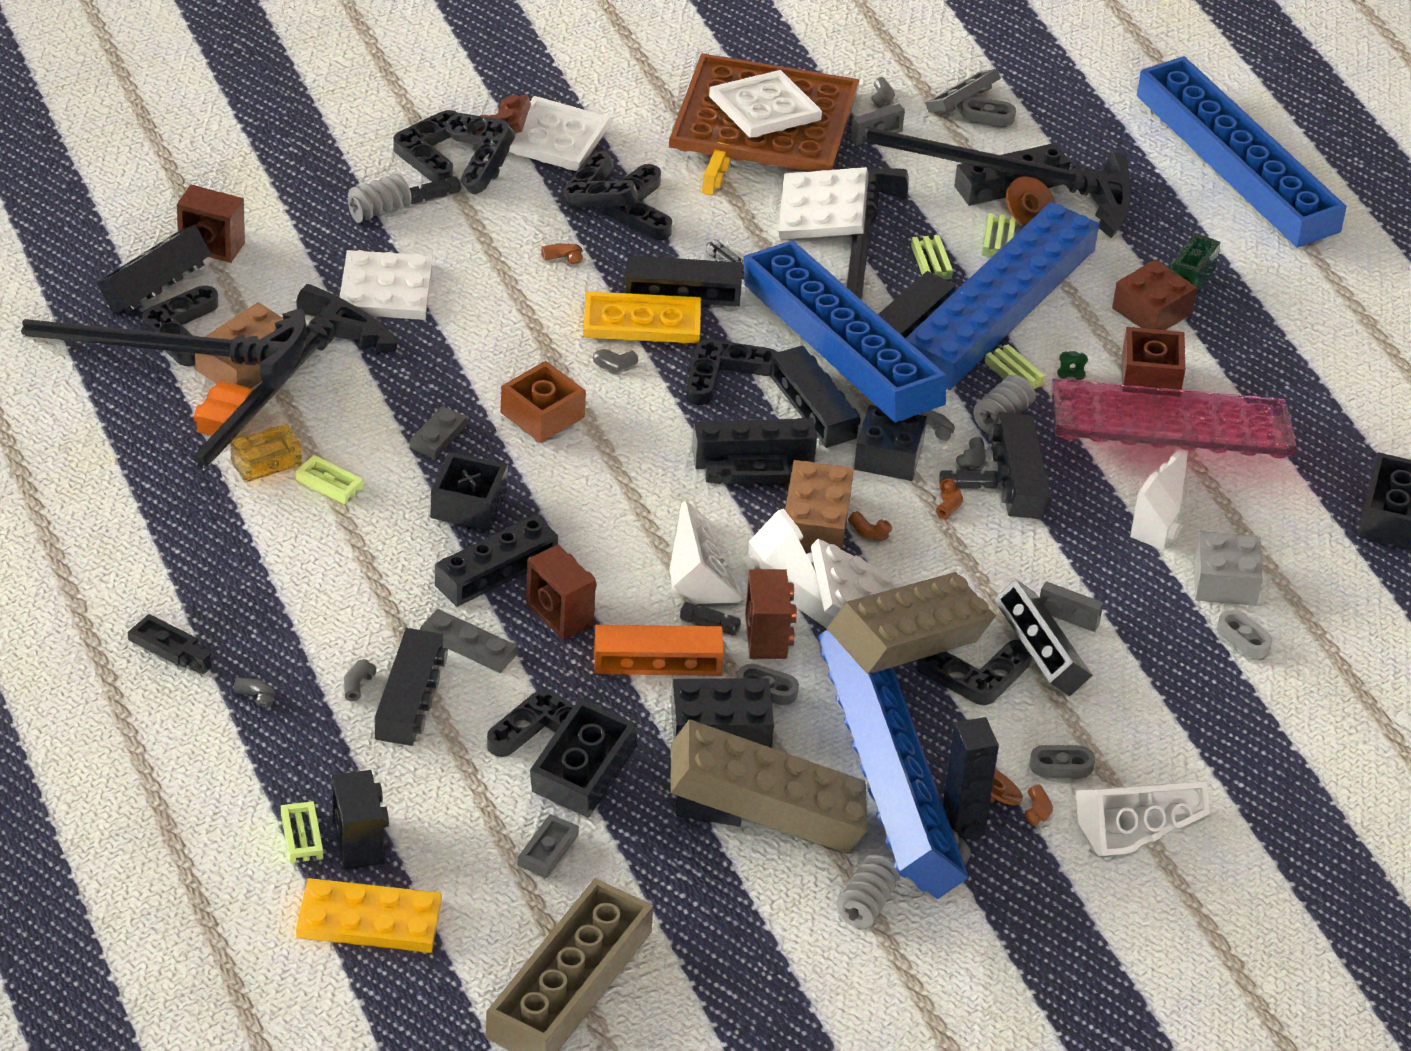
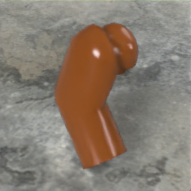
[541,243,583,264]
[936,478,963,519]
[848,511,892,541]
[1024,784,1053,826]

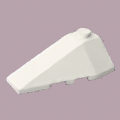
[1130,446,1189,550]
[670,500,743,604]
[745,509,835,628]
[1076,781,1210,856]

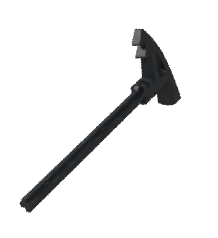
[863,127,1130,238]
[846,168,909,300]
[193,284,398,469]
[21,309,307,389]

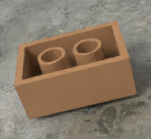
[195,302,283,388]
[785,460,854,552]

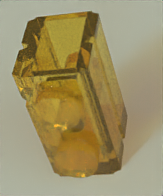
[230,424,302,483]

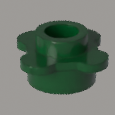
[1057,351,1088,380]

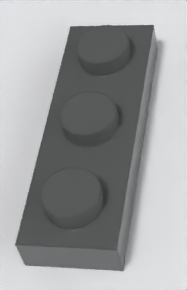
[925,69,1001,114]
[420,609,518,673]

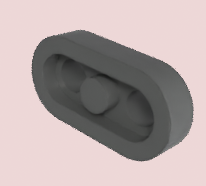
[961,97,1016,127]
[737,664,799,705]
[1029,745,1095,778]

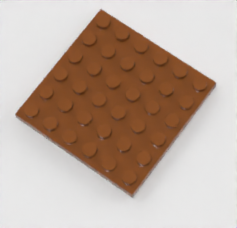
[669,53,860,172]

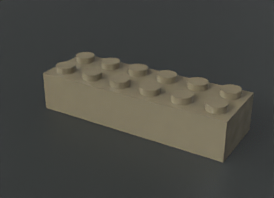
[826,572,996,675]
[670,719,867,854]
[486,878,654,1051]

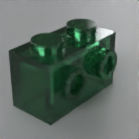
[1169,233,1221,296]

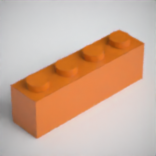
[594,625,724,676]

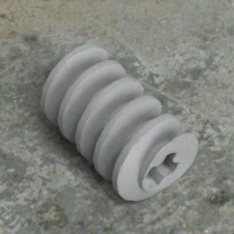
[348,173,412,223]
[973,375,1036,434]
[837,855,900,929]

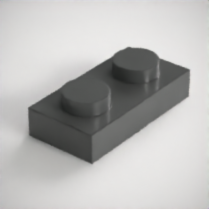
[851,104,905,146]
[410,406,467,459]
[1040,581,1104,632]
[517,814,579,878]

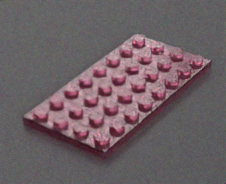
[1051,378,1296,459]

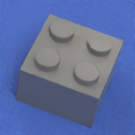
[1194,531,1263,606]

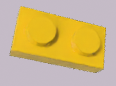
[702,142,731,196]

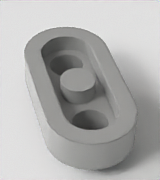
[1217,610,1272,659]

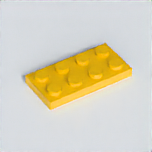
[583,291,701,343]
[296,878,442,953]

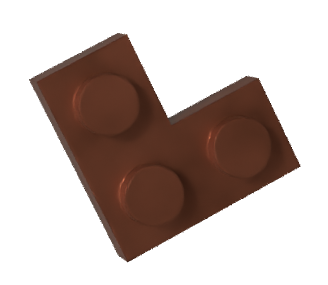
[475,94,531,136]

